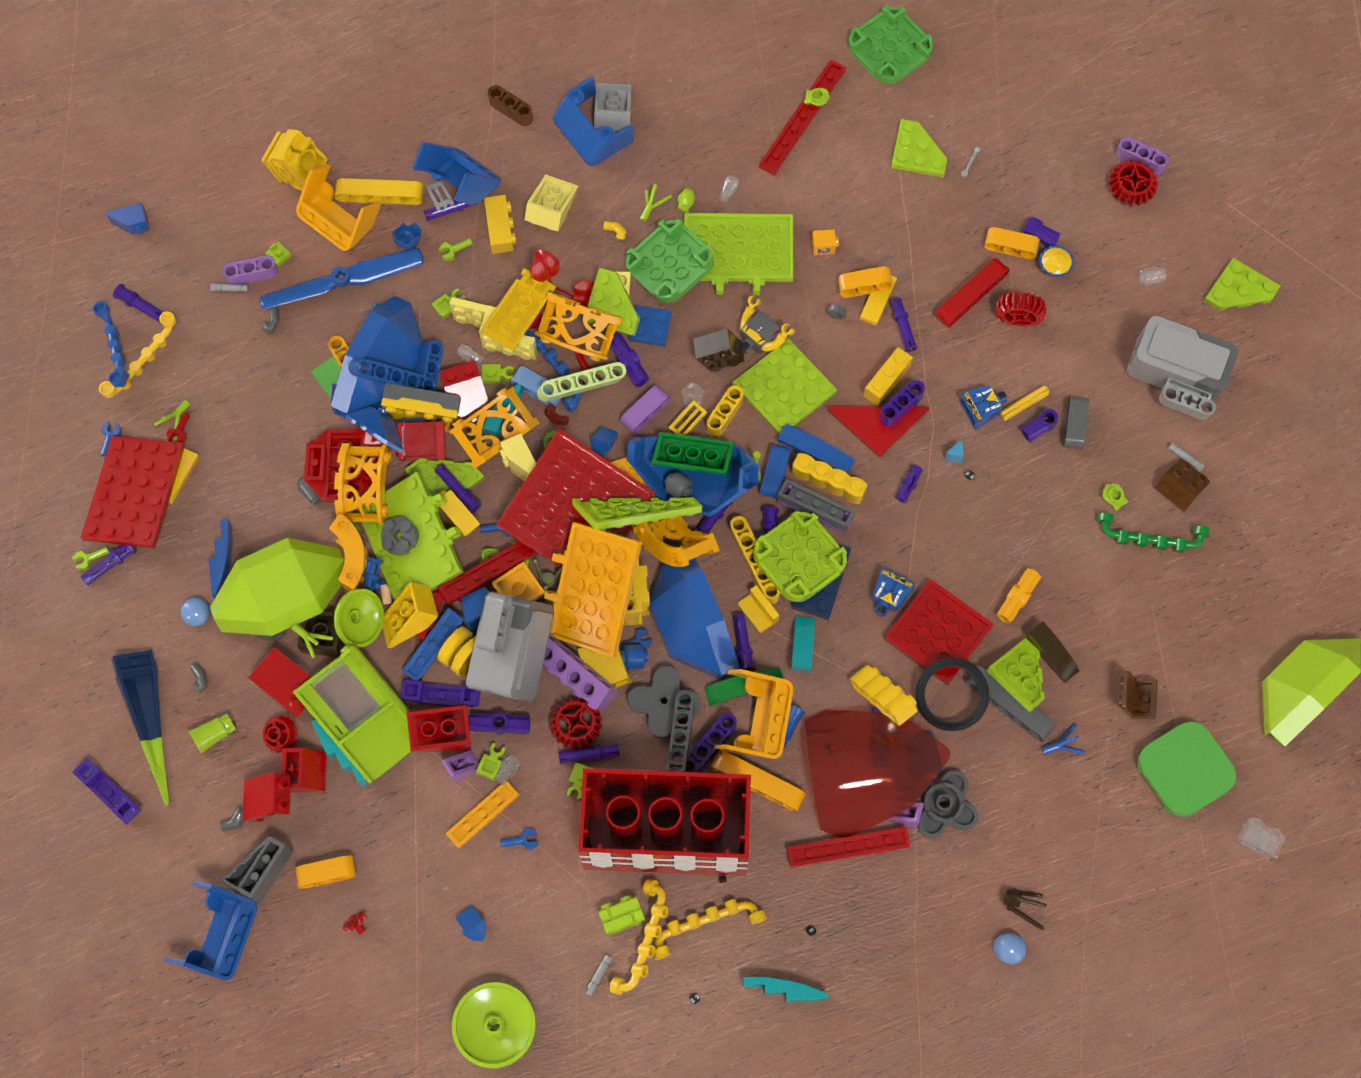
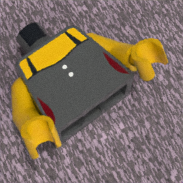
[739,295,795,354]

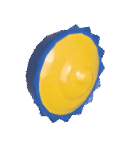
[1039,245,1075,277]

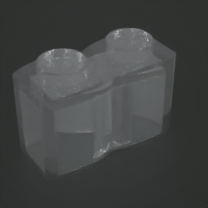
[1236,817,1286,861]

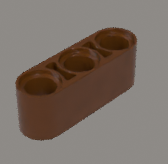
[488,85,533,126]

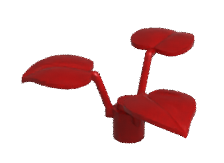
[529,249,594,329]

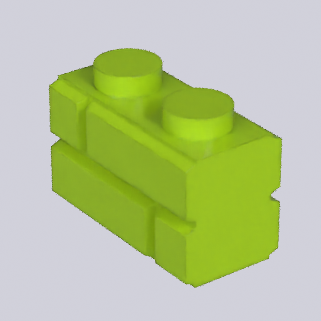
[598,895,645,937]

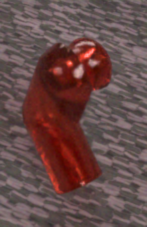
[544,404,569,426]

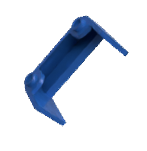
[553,76,634,166]
[412,142,502,206]
[164,881,257,980]

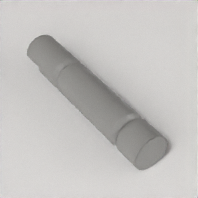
[210,283,249,292]
[1168,443,1205,471]
[586,955,612,997]

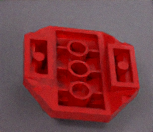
[304,429,382,503]

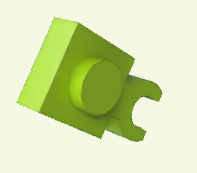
[431,288,466,320]
[482,364,514,384]
[476,743,505,781]
[567,762,594,801]

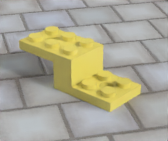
[450,297,538,360]

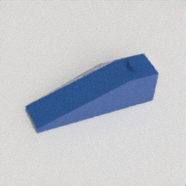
[345,406,404,453]

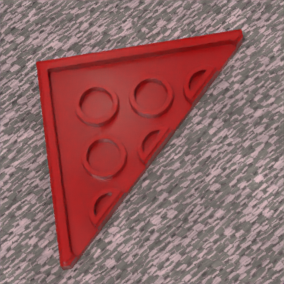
[828,406,930,458]

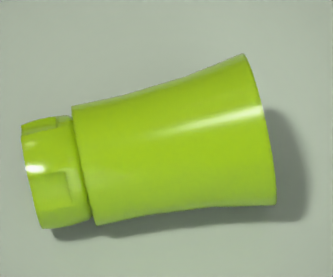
[188,714,236,754]

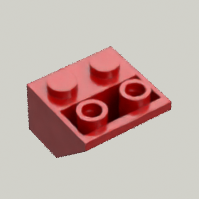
[281,748,327,793]

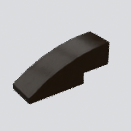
[1026,621,1080,683]

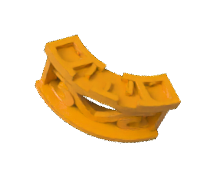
[534,292,622,362]
[449,387,540,469]
[334,443,391,524]
[329,514,370,594]
[631,516,720,567]

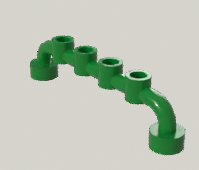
[1098,513,1210,553]

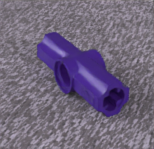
[610,334,649,387]
[469,713,530,735]

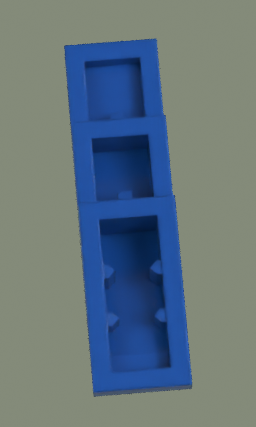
[777,424,855,474]
[208,519,233,599]

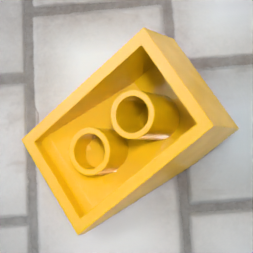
[383,582,438,649]

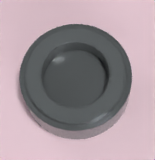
[827,305,847,319]

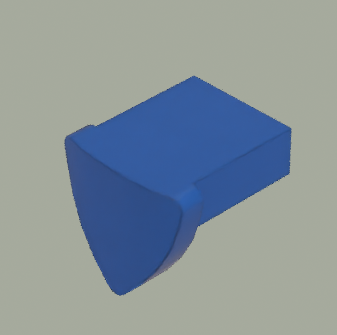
[591,427,618,457]
[455,906,486,941]

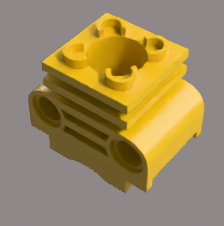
[261,129,328,191]
[624,559,650,626]

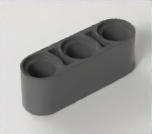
[1063,396,1089,450]

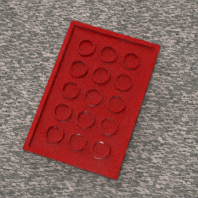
[80,436,185,549]

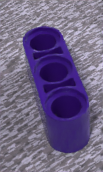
[880,380,925,427]

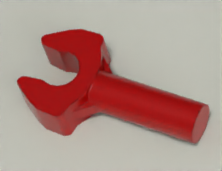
[575,352,598,383]
[166,413,190,443]

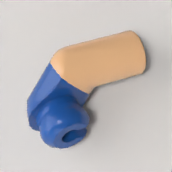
[374,579,392,605]

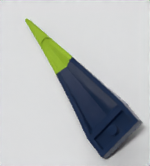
[111,650,169,806]

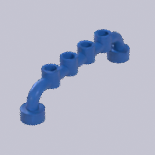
[92,301,129,387]
[525,330,582,413]

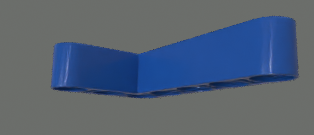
[348,341,443,391]

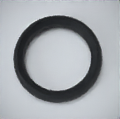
[915,658,989,731]

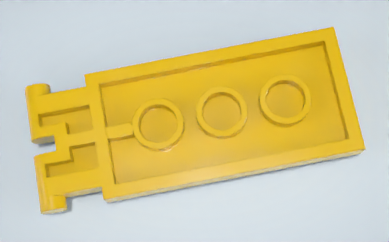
[481,268,557,351]

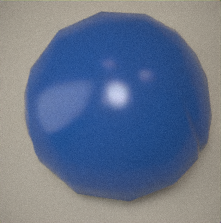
[393,222,421,249]

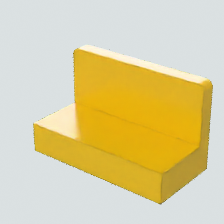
[738,586,780,633]

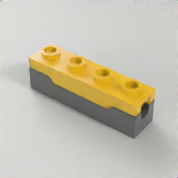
[381,383,461,423]

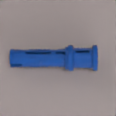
[362,557,383,593]

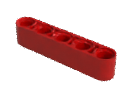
[935,258,1010,328]

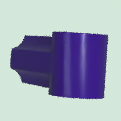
[1021,217,1061,247]
[1021,409,1058,443]

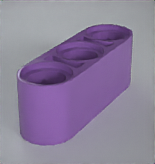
[1116,137,1169,175]
[222,256,278,285]
[620,385,671,434]

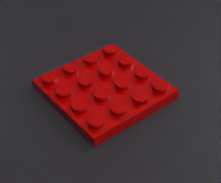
[884,579,994,686]

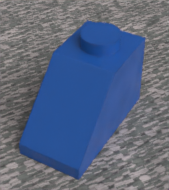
[106,203,150,235]

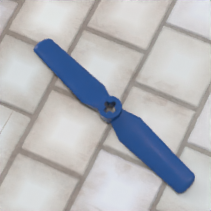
[260,248,424,309]

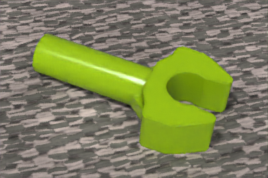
[439,238,473,261]
[72,546,110,571]

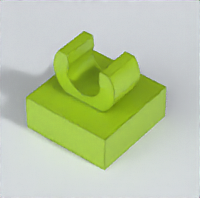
[265,242,291,267]

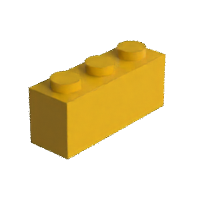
[484,195,516,254]
[863,347,913,407]

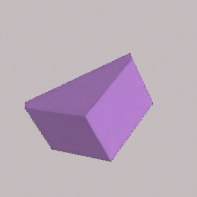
[442,751,479,784]
[886,801,924,829]

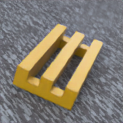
[668,400,708,436]

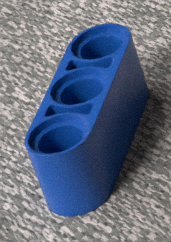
[760,444,791,499]

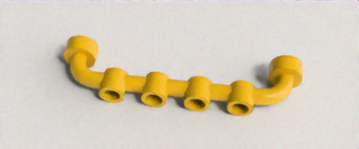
[99,311,176,398]
[610,879,668,995]
[654,899,767,960]

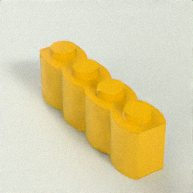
[792,453,867,504]
[849,665,918,726]

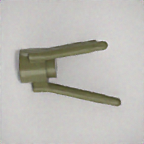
[534,559,563,591]

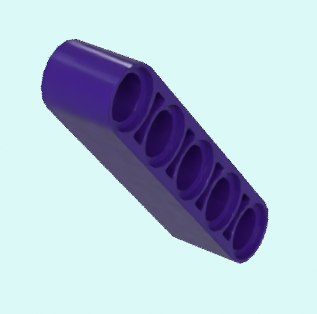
[688,713,737,773]

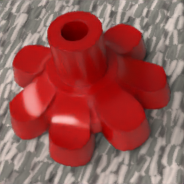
[342,911,367,935]

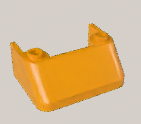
[296,164,382,251]
[714,669,794,759]

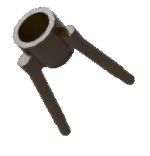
[1003,888,1047,930]

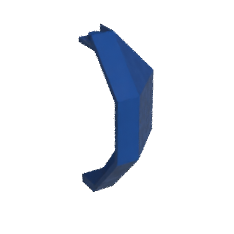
[331,296,423,420]
[627,436,759,517]
[649,546,740,680]

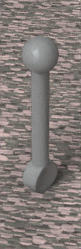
[961,146,981,178]

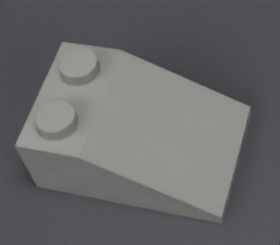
[594,83,631,132]

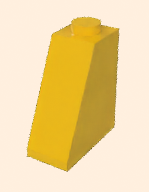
[438,490,480,539]

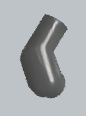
[262,307,279,333]
[190,663,207,693]
[220,807,244,831]

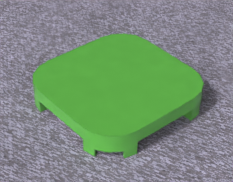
[848,5,933,84]
[626,219,714,303]
[1137,722,1236,818]

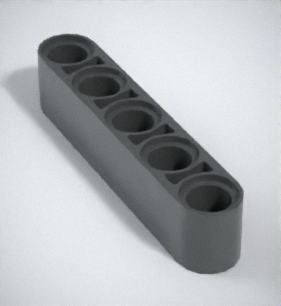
[965,666,1055,742]
[666,690,695,772]

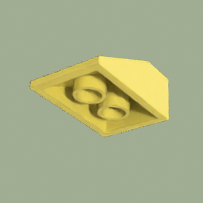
[524,174,579,232]
[499,433,536,481]

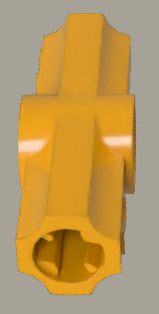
[996,568,1041,624]

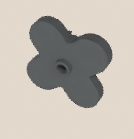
[628,666,701,739]
[908,771,978,839]

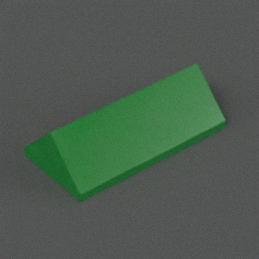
[652,432,735,476]

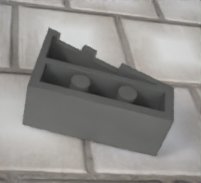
[219,836,293,905]

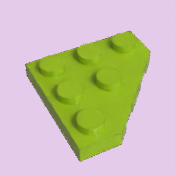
[891,119,947,178]
[1204,258,1281,311]
[587,268,640,336]
[404,458,485,513]
[987,638,1045,712]

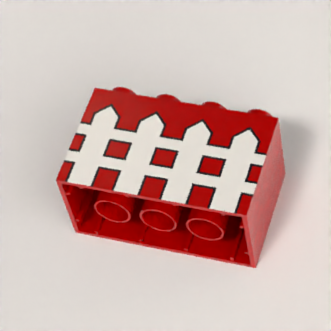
[578,768,751,876]

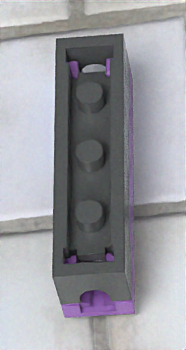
[777,478,855,535]

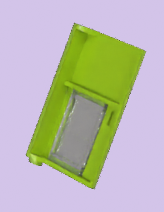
[293,644,411,784]

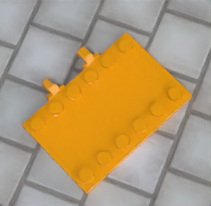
[543,522,642,657]

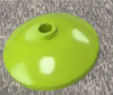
[334,589,384,648]

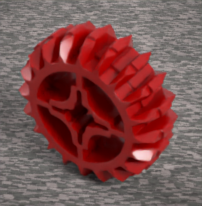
[1108,159,1158,207]
[996,291,1047,327]
[549,697,603,750]

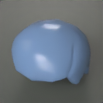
[180,597,210,627]
[992,933,1027,965]

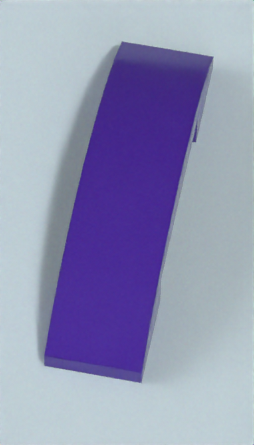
[400,680,481,707]
[72,758,141,825]

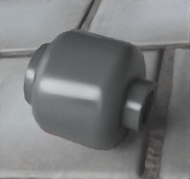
[664,472,693,498]

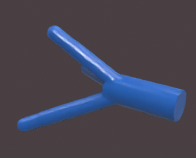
[1042,723,1085,755]

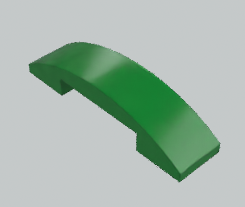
[705,668,783,707]

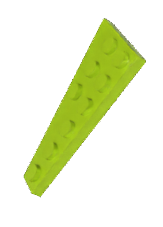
[572,497,702,530]

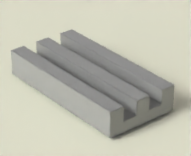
[425,181,454,211]

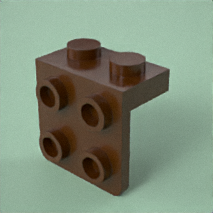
[1154,459,1210,512]
[1119,671,1158,719]

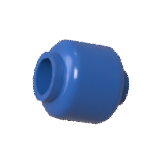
[620,644,649,670]

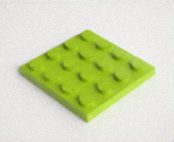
[732,338,838,435]

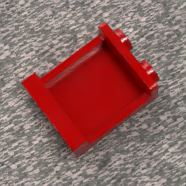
[395,421,447,461]
[243,772,290,823]

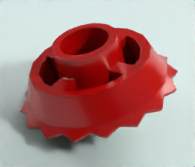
[263,715,298,753]

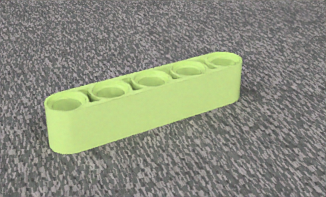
[537,362,626,402]

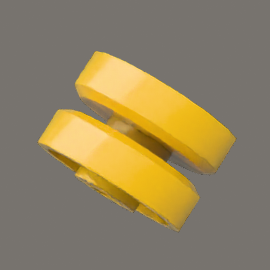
[437,626,476,677]

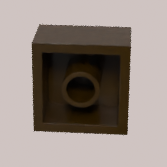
[693,328,745,372]
[297,611,343,657]

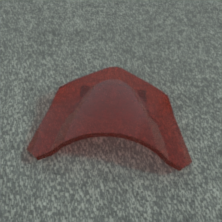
[805,709,950,838]

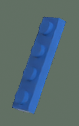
[402,608,464,681]

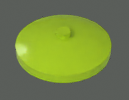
[452,982,536,1069]

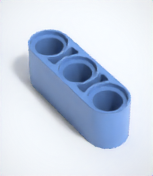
[510,366,562,408]

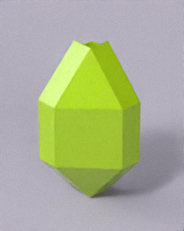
[210,538,344,636]
[1262,638,1361,746]

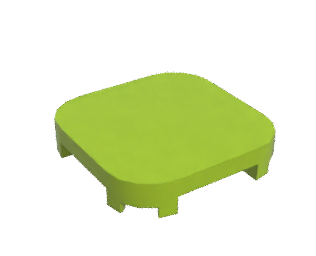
[753,511,847,602]

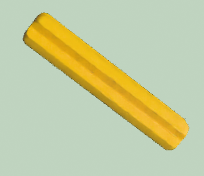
[1000,386,1050,421]

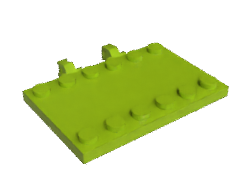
[684,213,793,296]
[357,472,463,600]

